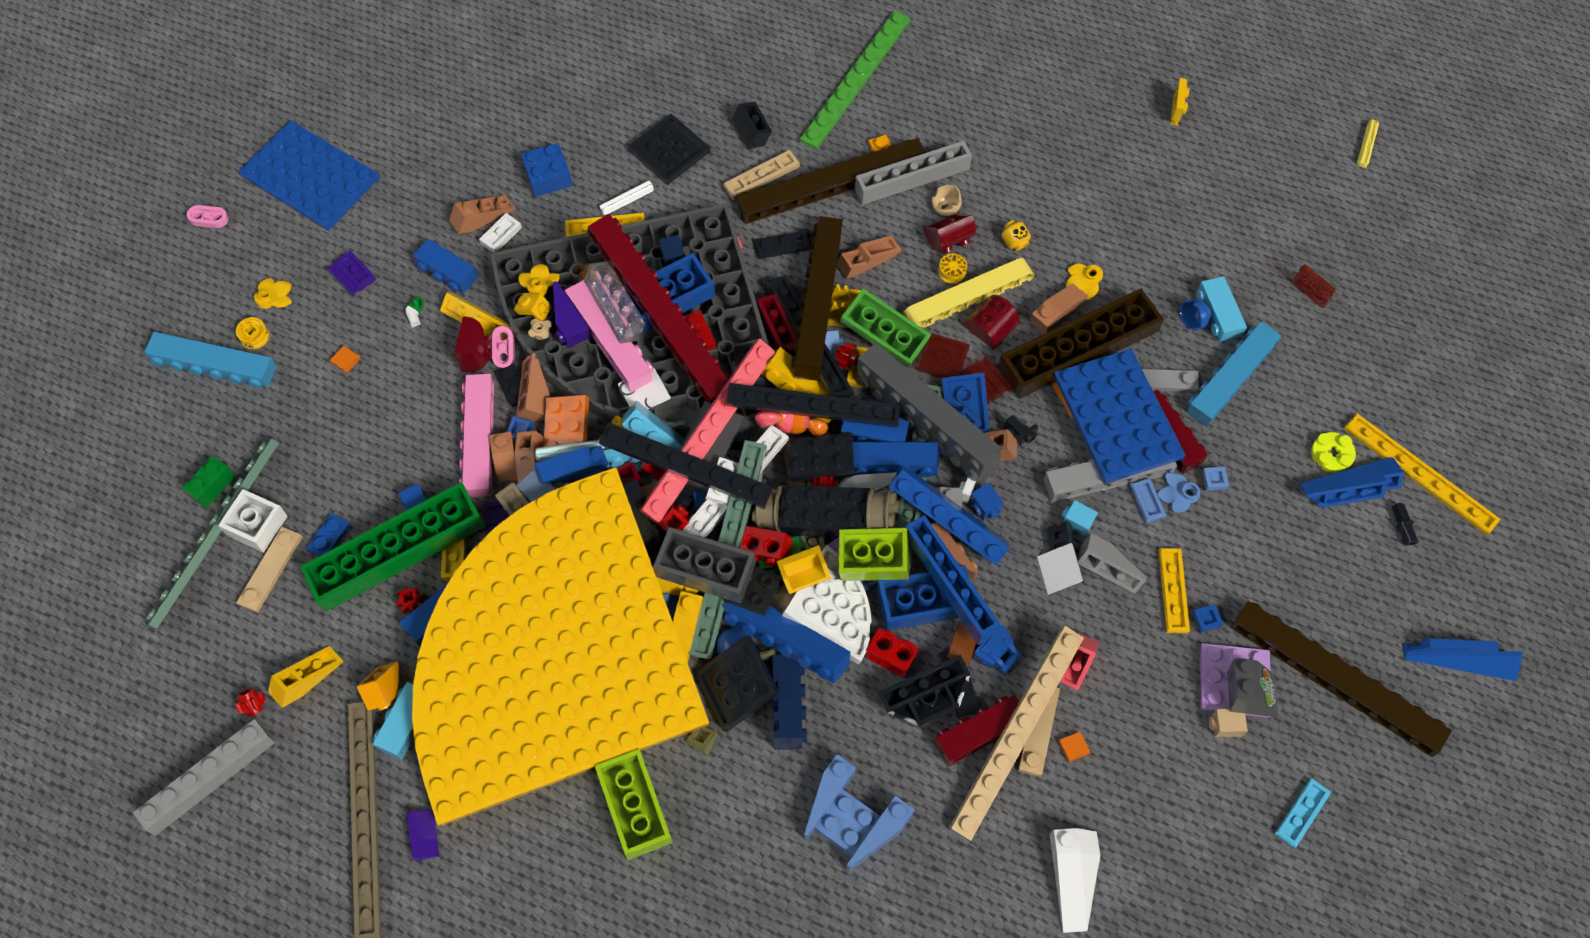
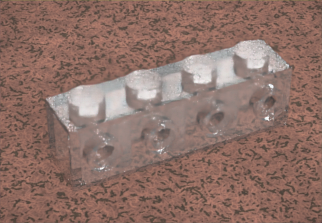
[584,261,645,344]

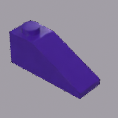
[553,281,591,348]

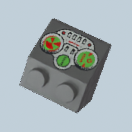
[1227,658,1278,717]

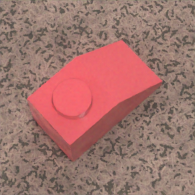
[1060,633,1100,690]

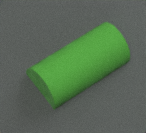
[840,288,932,368]

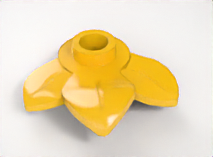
[518,264,560,296]
[1066,264,1103,300]
[254,278,292,309]

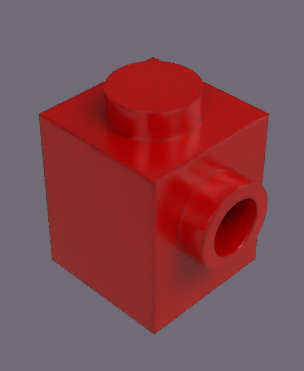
[658,503,690,532]

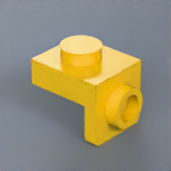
[514,293,552,321]

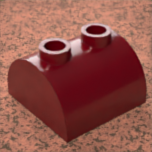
[923,214,976,254]
[962,295,1020,350]
[454,316,492,372]

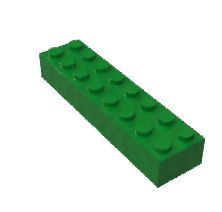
[300,482,486,612]

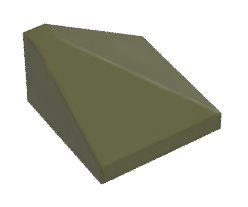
[757,646,781,660]
[686,727,718,757]

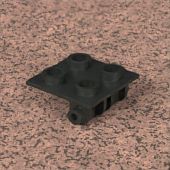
[724,566,782,616]

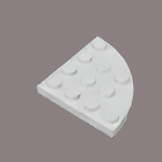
[782,545,871,665]

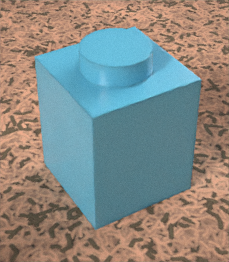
[1061,500,1098,537]

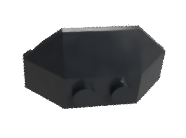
[877,654,971,727]

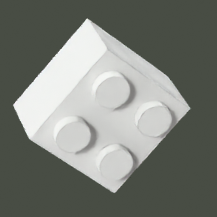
[218,489,288,553]

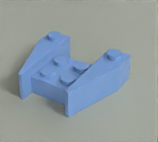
[804,754,915,872]

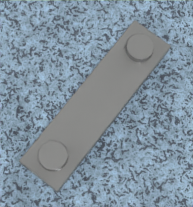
[1142,369,1199,392]

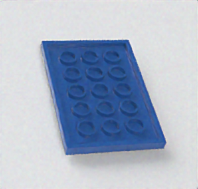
[238,120,380,231]
[1053,348,1185,484]

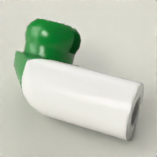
[405,297,424,327]

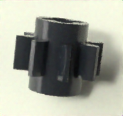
[673,487,694,512]

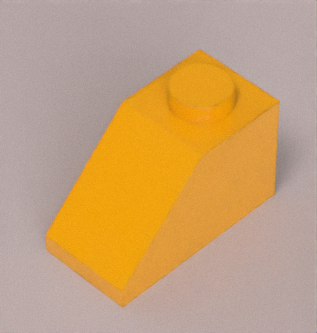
[356,661,399,711]

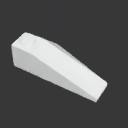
[1050,828,1100,933]

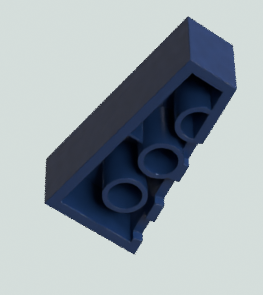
[773,654,807,750]

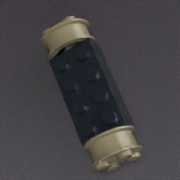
[752,485,900,538]

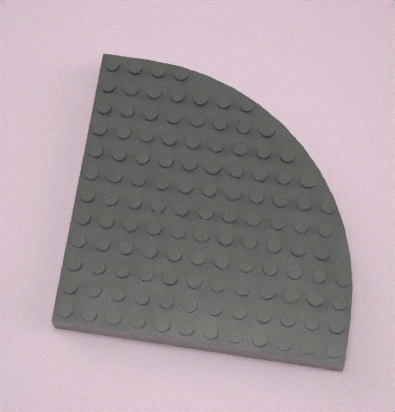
[490,203,779,436]

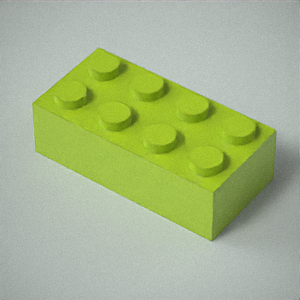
[595,749,673,860]

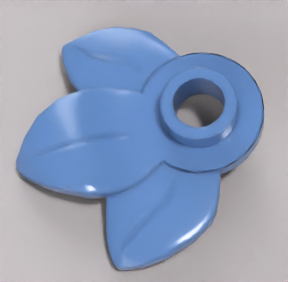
[1157,473,1201,513]

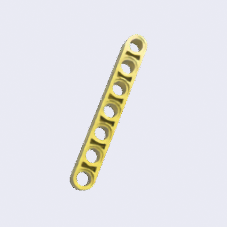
[903,258,1034,328]

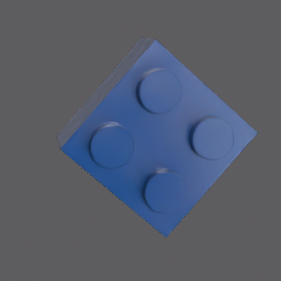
[521,143,573,197]

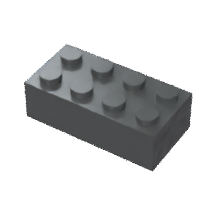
[653,527,756,603]

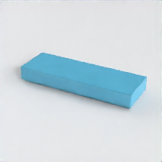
[1274,778,1331,849]

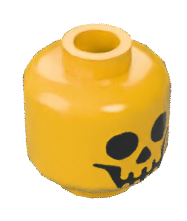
[1001,220,1031,251]

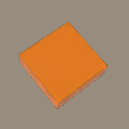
[330,345,361,374]
[1058,732,1091,763]

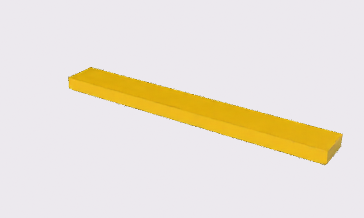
[1344,413,1501,535]

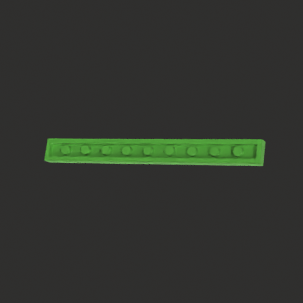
[800,10,910,150]

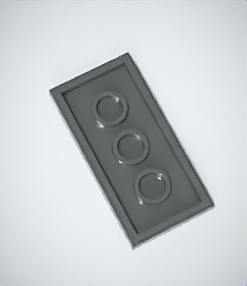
[680,401,744,491]

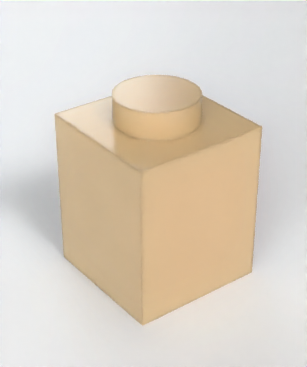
[1209,709,1248,737]

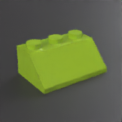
[839,528,909,581]

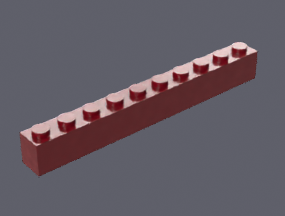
[587,213,730,403]

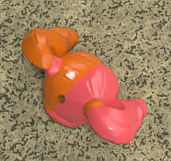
[755,411,828,436]

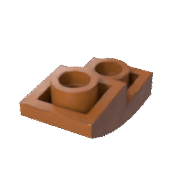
[948,622,976,664]

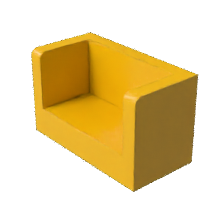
[777,545,831,594]

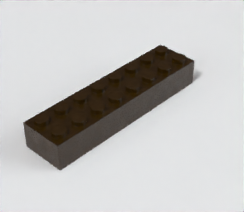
[998,288,1164,399]

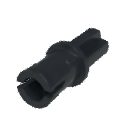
[1392,503,1419,546]

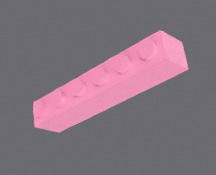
[565,279,654,393]
[459,374,494,498]

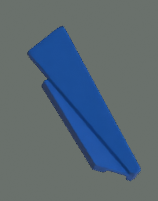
[1300,457,1404,508]
[1403,638,1522,681]

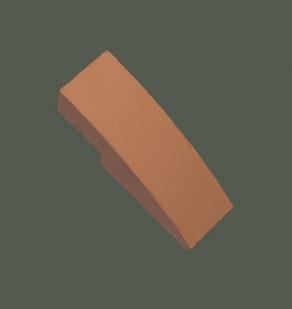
[837,235,902,279]

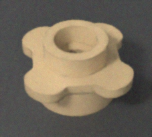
[528,319,551,340]

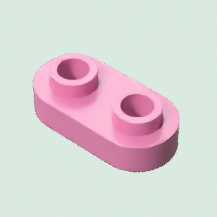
[187,205,229,228]
[492,326,515,368]

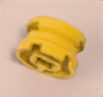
[938,253,967,285]
[236,317,269,349]

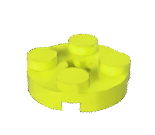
[1311,432,1356,473]

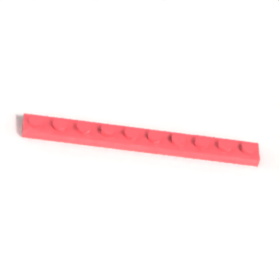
[640,338,775,523]

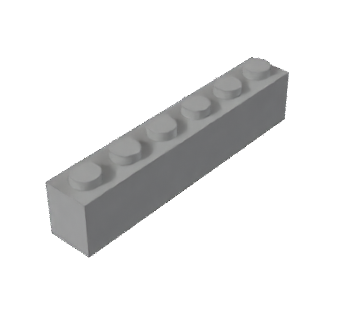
[855,141,972,205]
[1043,459,1177,503]
[133,719,275,836]

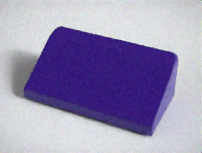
[407,809,440,862]

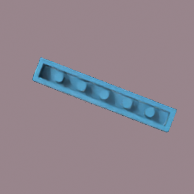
[1186,321,1282,427]
[144,332,277,389]

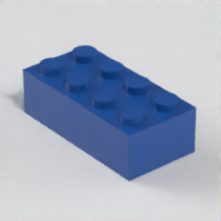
[620,253,715,333]
[877,565,969,631]

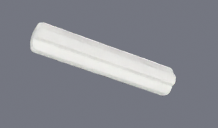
[600,181,654,215]

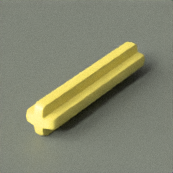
[1357,119,1379,168]

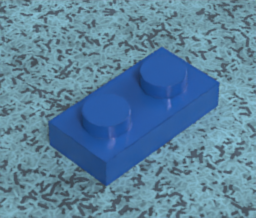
[306,513,351,557]

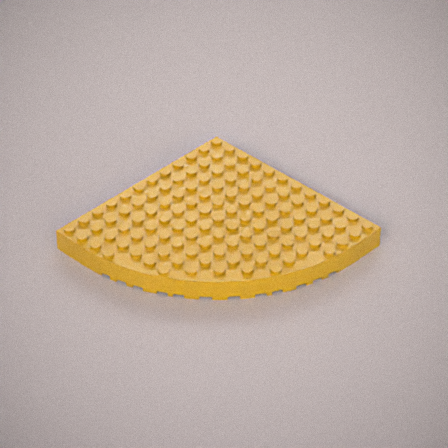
[412,467,709,826]

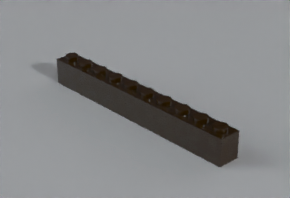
[737,138,926,224]
[791,216,843,381]
[1230,600,1452,757]

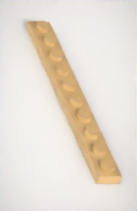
[949,626,1084,841]

